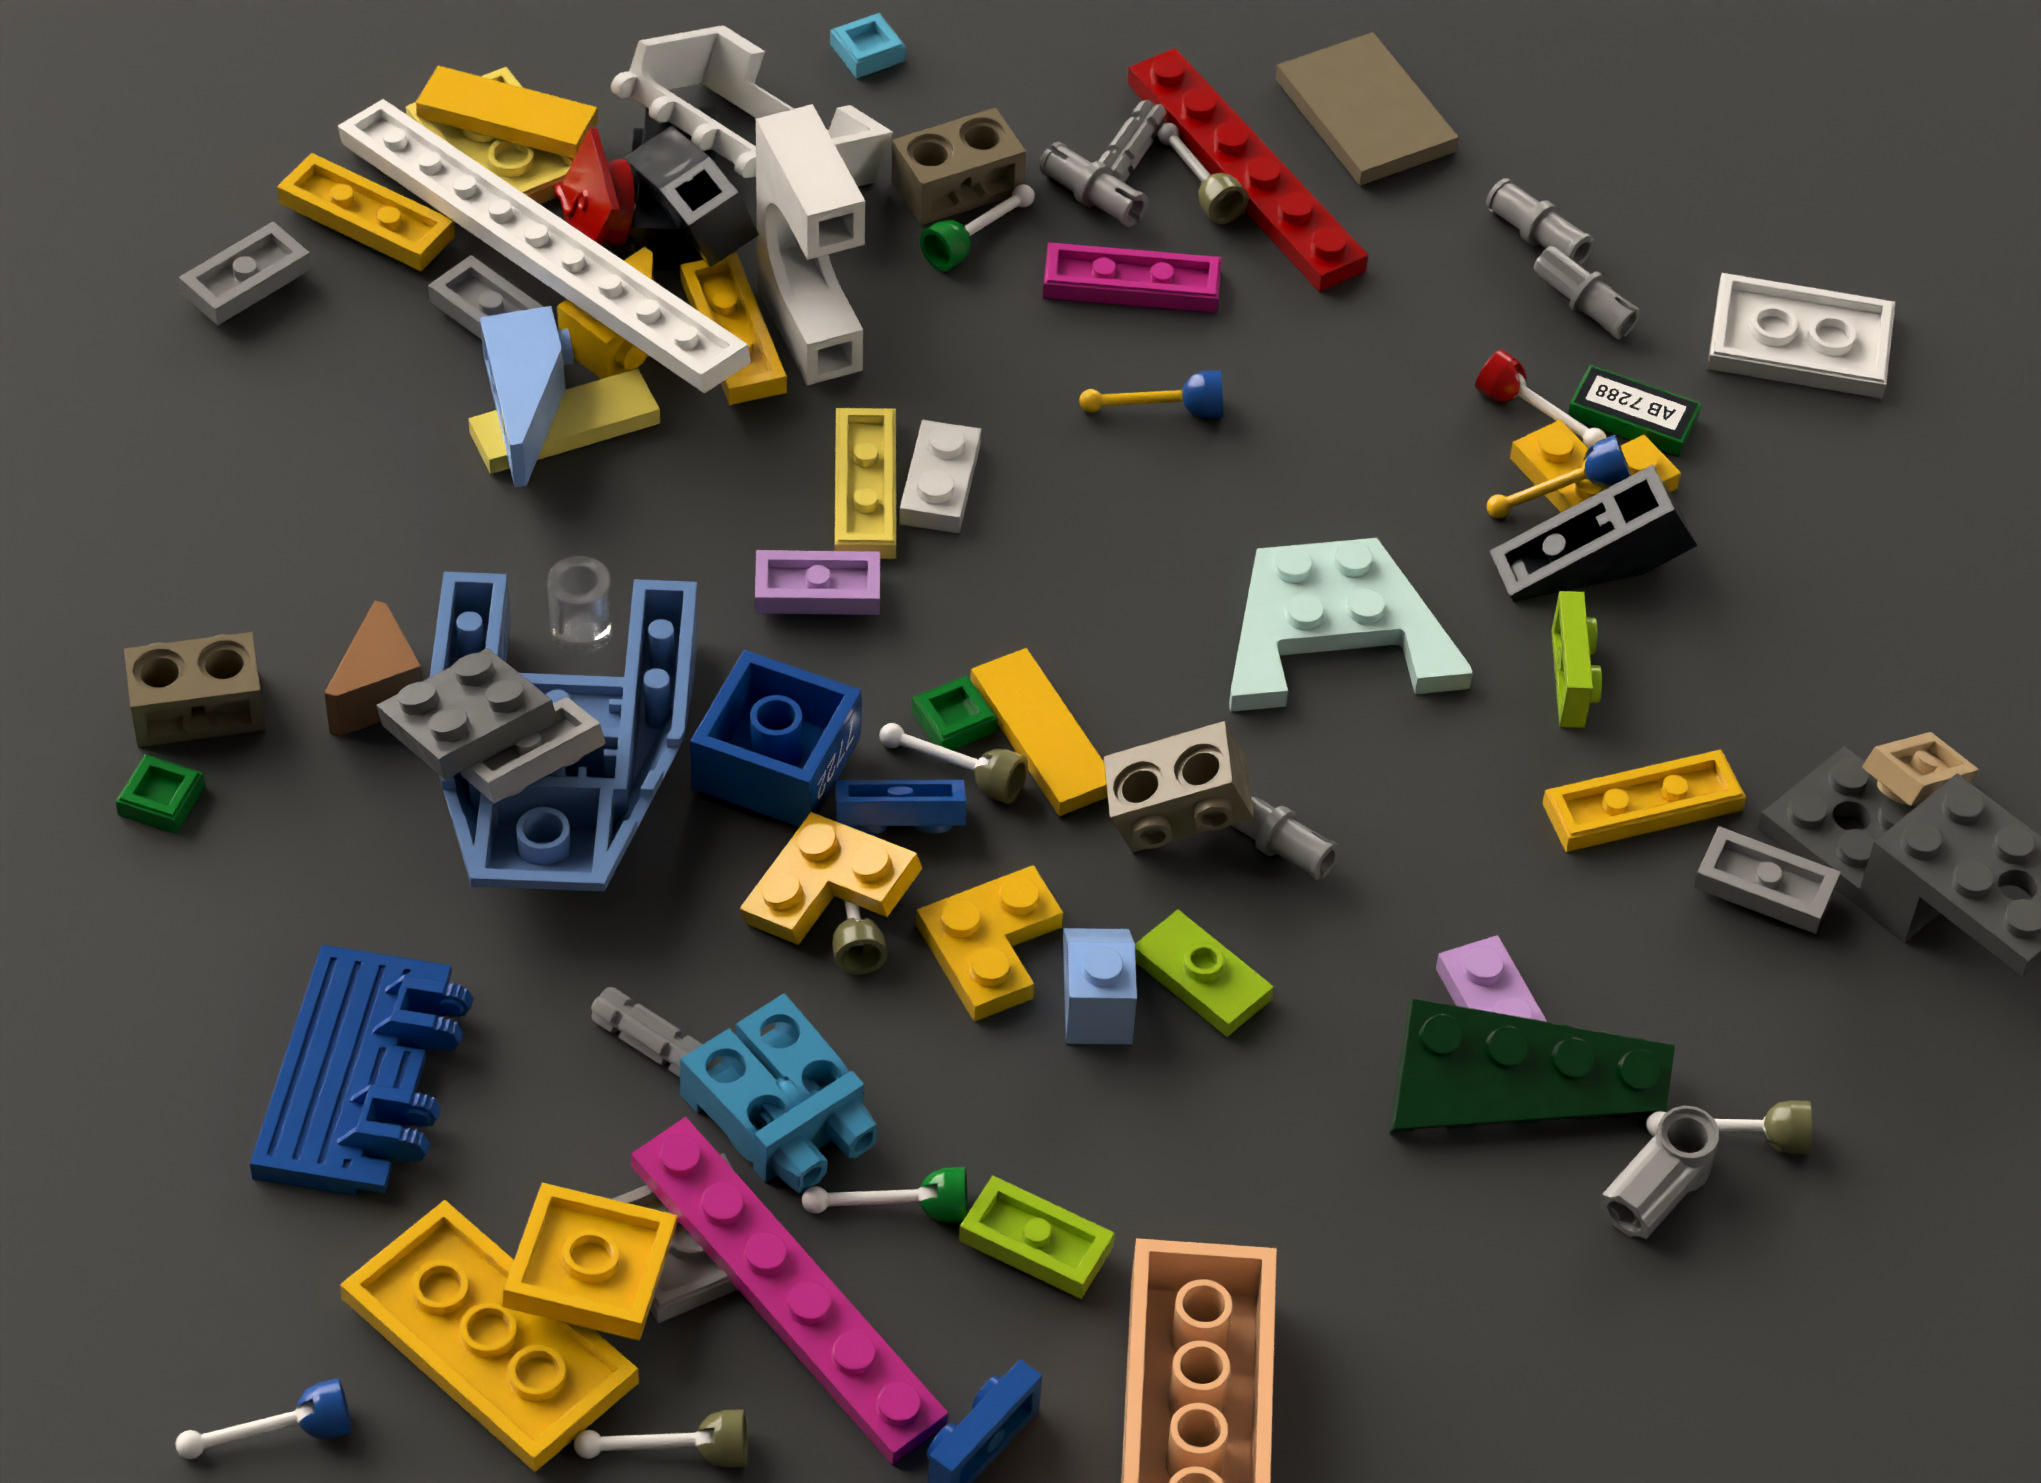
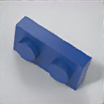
[835,780,966,834]
[927,1359,1042,1483]

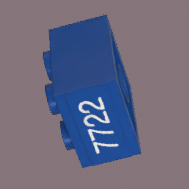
[690,650,862,827]

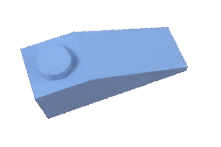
[480,306,574,488]

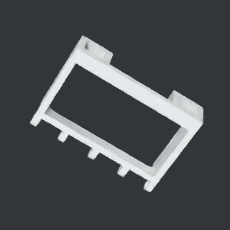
[611,25,893,187]

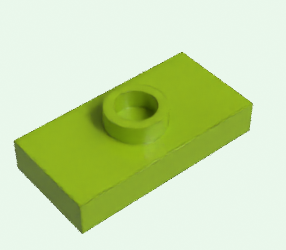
[1135,909,1274,1037]

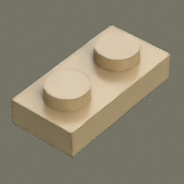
[1862,732,1979,806]

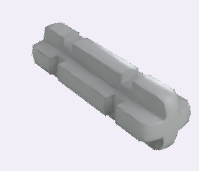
[1099,100,1166,183]
[591,987,703,1077]

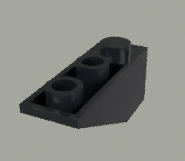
[624,126,759,268]

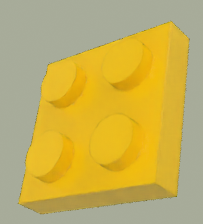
[502,1182,677,1341]

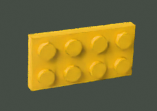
[340,1200,639,1472]

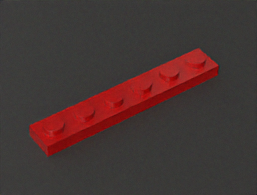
[1128,48,1368,292]

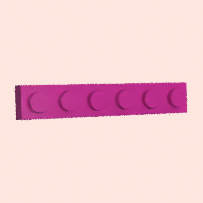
[631,1117,949,1465]

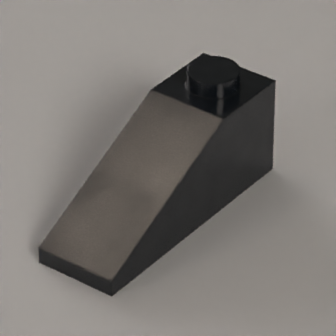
[1490,465,1698,602]

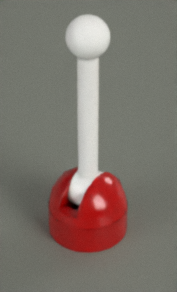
[1475,349,1606,448]

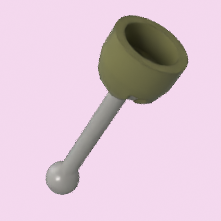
[1157,123,1249,224]

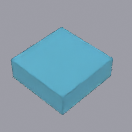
[830,13,906,79]

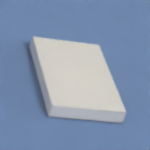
[1707,273,1895,399]

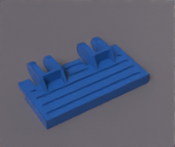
[250,944,474,1196]

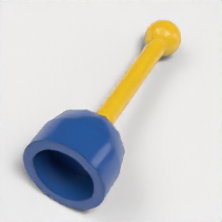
[1079,370,1224,419]
[1487,435,1632,519]

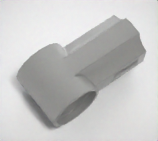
[1599,1106,1719,1239]

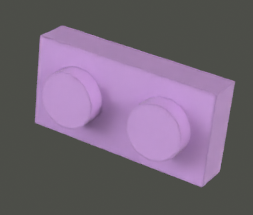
[755,550,880,615]
[1436,935,1547,1022]

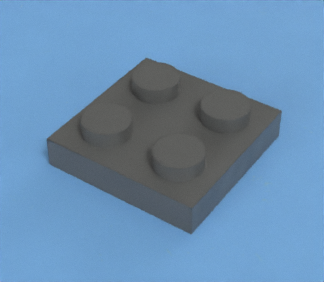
[376,648,557,780]

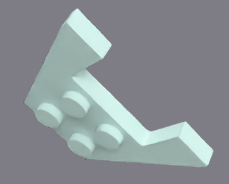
[1229,538,1472,712]

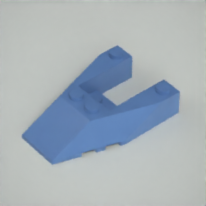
[430,572,699,892]

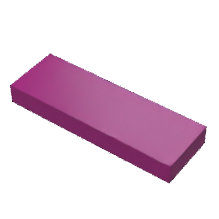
[1043,242,1222,313]

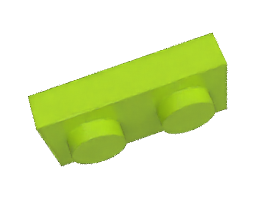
[1551,591,1602,728]
[959,1175,1115,1299]

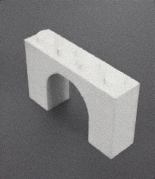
[756,104,865,386]

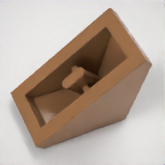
[324,600,422,736]

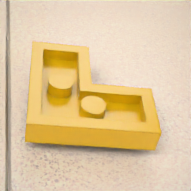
[1510,420,1681,513]
[739,812,923,945]
[916,865,1063,1022]

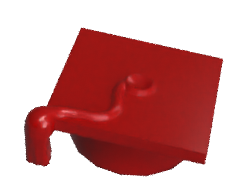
[553,128,635,246]

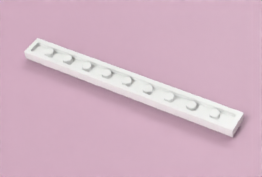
[338,99,751,393]

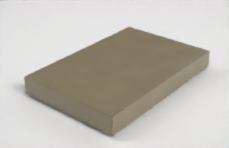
[1275,32,1459,186]

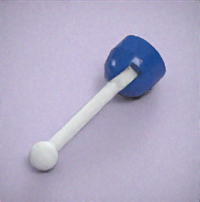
[176,1378,353,1459]

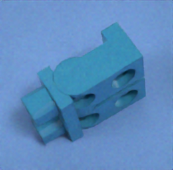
[680,993,878,1194]

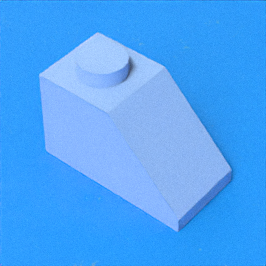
[1063,928,1137,1044]

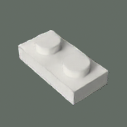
[899,420,981,533]

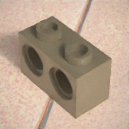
[891,107,1026,226]
[124,632,266,747]
[1104,721,1254,853]

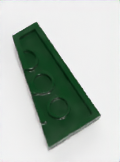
[1389,998,1675,1133]

